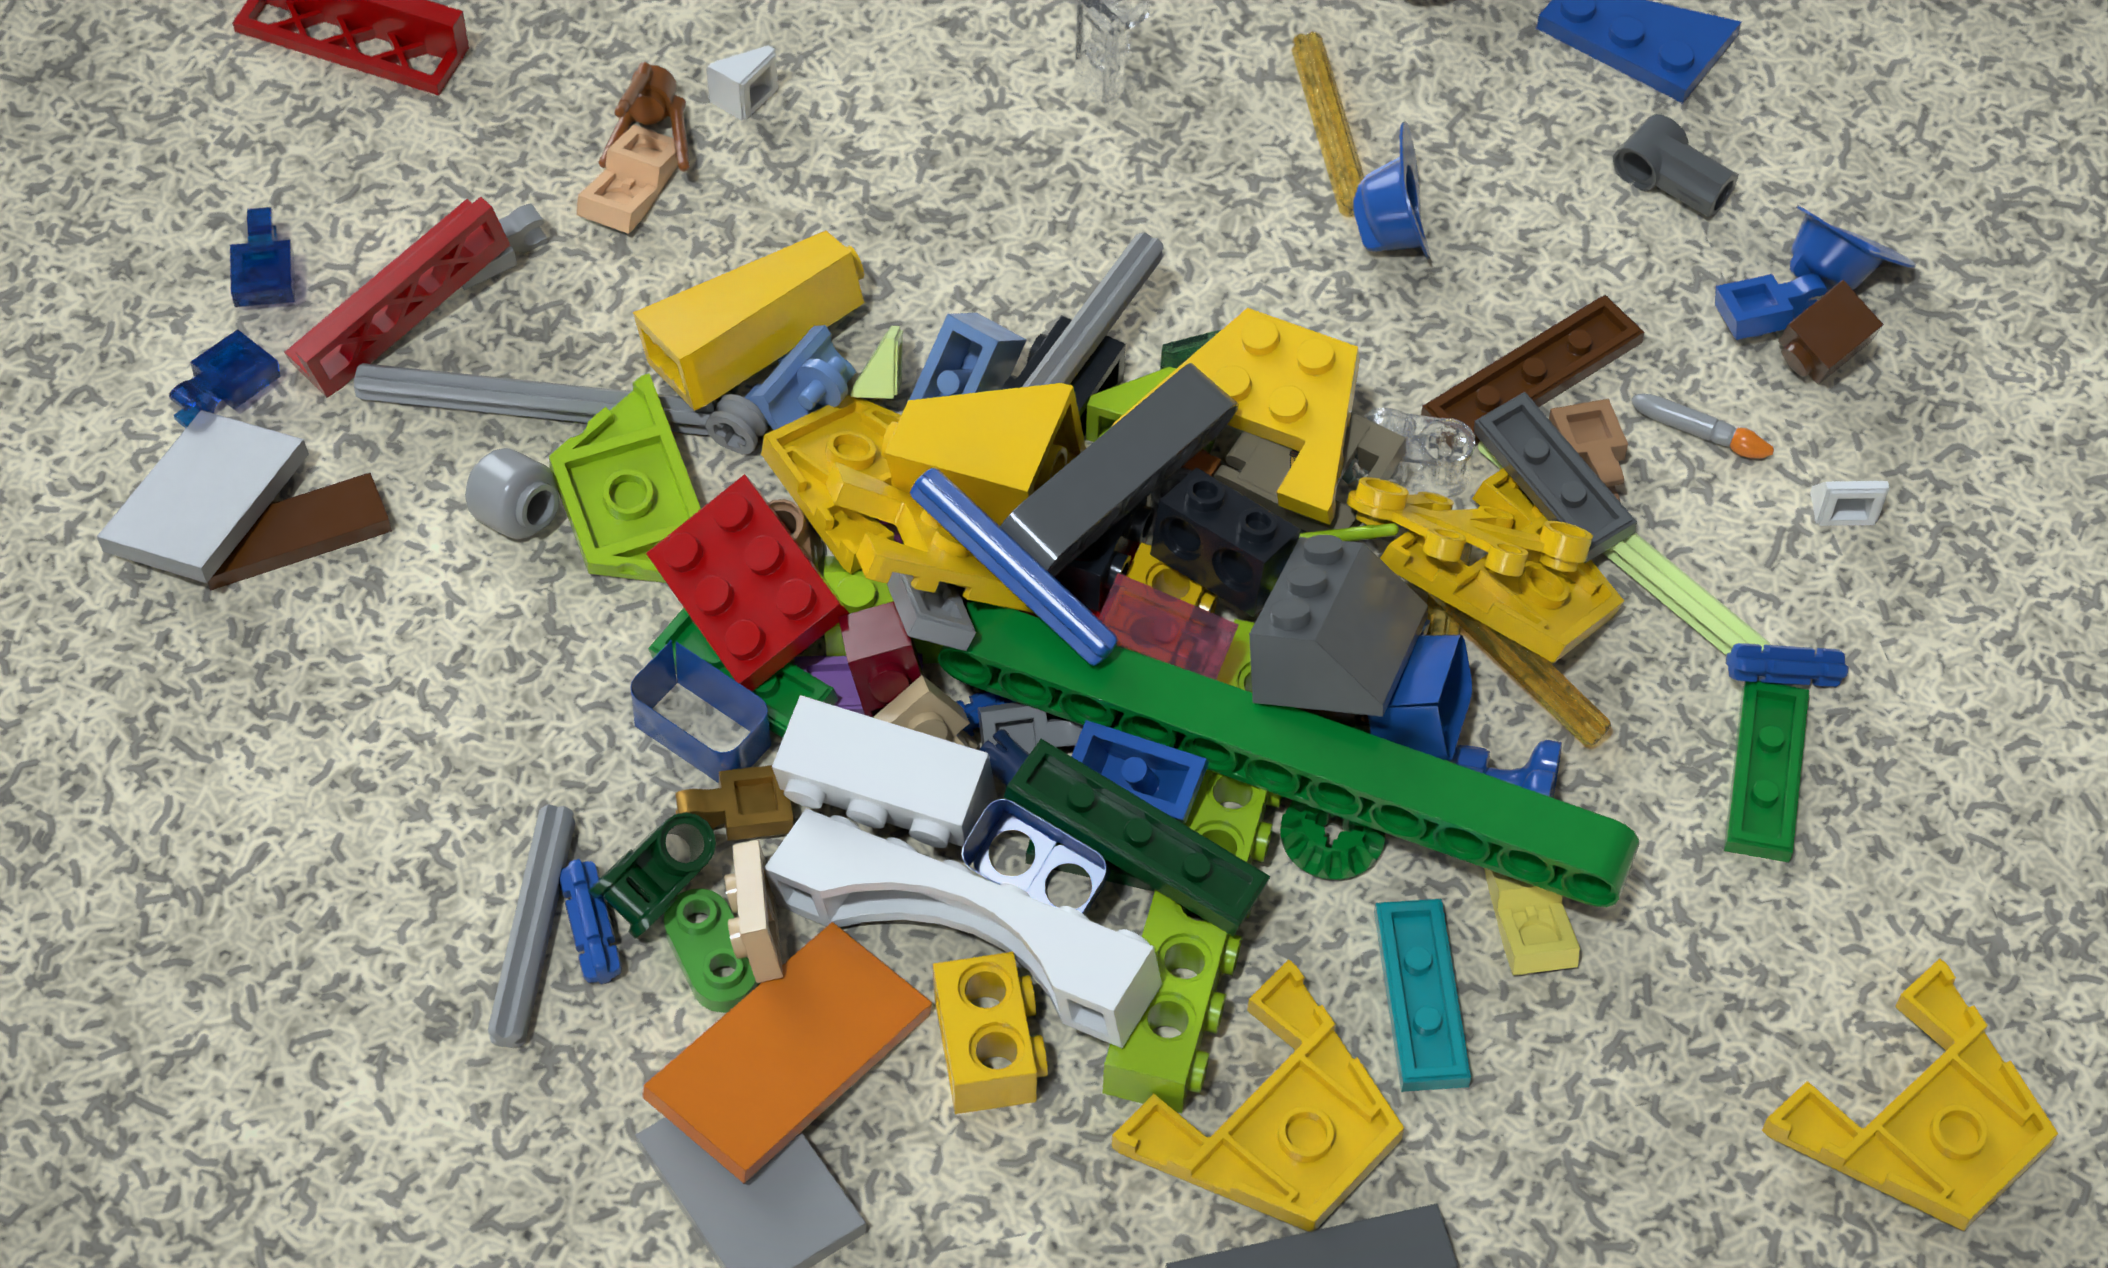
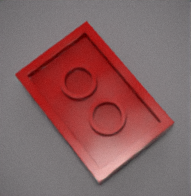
[646,474,850,692]

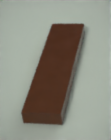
[1420,294,1645,457]

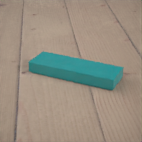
[1374,899,1471,1092]

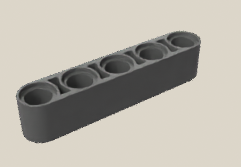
[1000,363,1239,577]

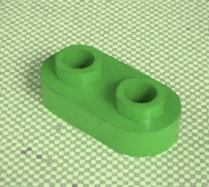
[664,889,759,1013]

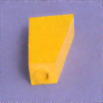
[633,230,864,411]

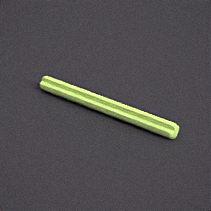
[1478,441,1771,655]

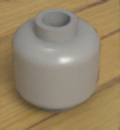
[465,448,559,539]

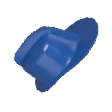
[1353,121,1430,260]
[1790,205,1916,292]

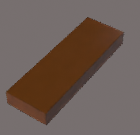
[207,472,392,591]

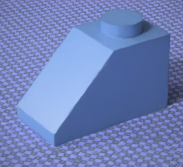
[909,313,1027,400]

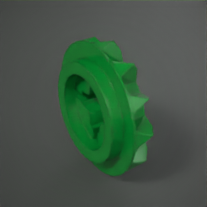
[1280,800,1385,880]

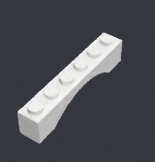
[764,808,1162,1048]

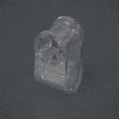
[1352,408,1475,498]

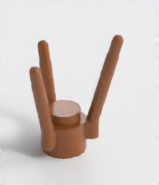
[599,62,690,172]

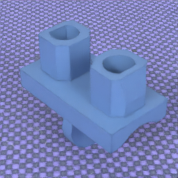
[744,325,856,430]

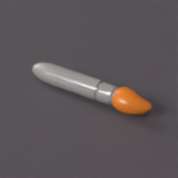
[1632,394,1774,459]

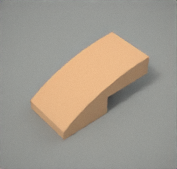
[576,125,678,234]

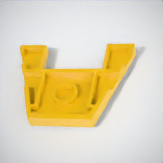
[1112,308,1360,525]
[761,395,901,574]
[826,462,1034,613]
[1380,468,1624,663]
[1762,958,2059,1231]
[1111,959,1404,1232]

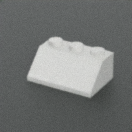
[772,695,997,848]

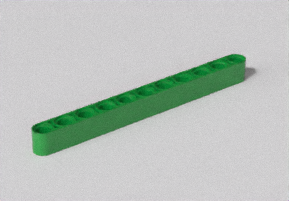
[938,600,1639,907]

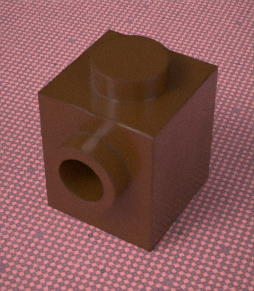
[1778,280,1884,385]

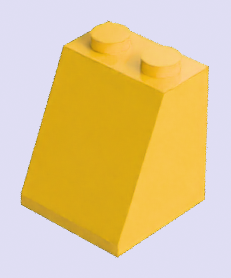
[882,383,1086,526]

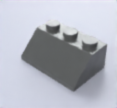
[1249,535,1428,716]

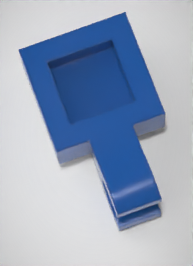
[1715,274,1827,340]

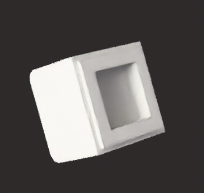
[706,45,778,121]
[1810,481,1889,526]

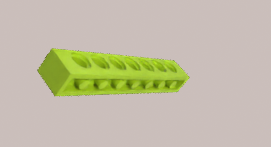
[1102,619,1283,1114]

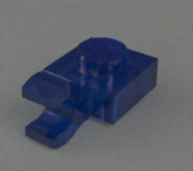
[230,207,295,307]
[169,329,281,428]

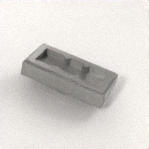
[886,572,976,651]

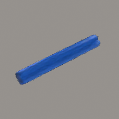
[910,468,1118,666]

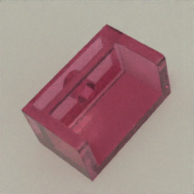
[1098,573,1239,680]

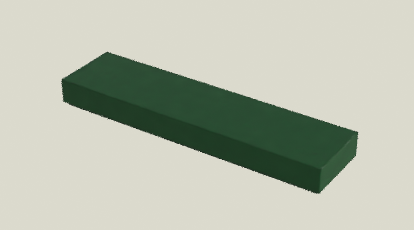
[1003,739,1271,937]

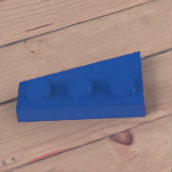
[1536,0,1742,104]

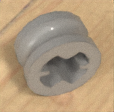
[706,394,768,455]

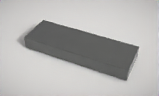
[1474,392,1637,563]

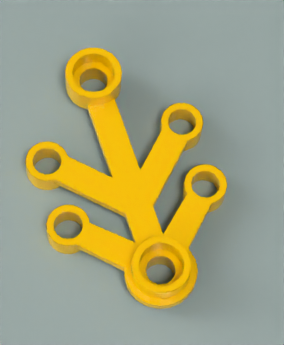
[1347,477,1593,577]

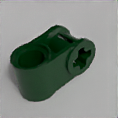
[588,812,716,939]

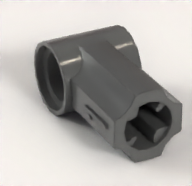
[1613,114,1739,217]

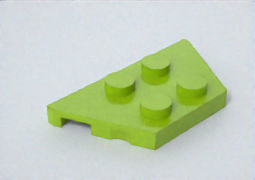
[549,373,701,583]

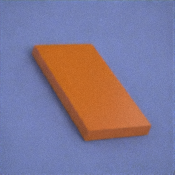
[642,922,932,1184]

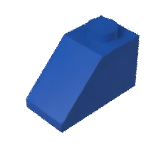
[1071,720,1209,824]

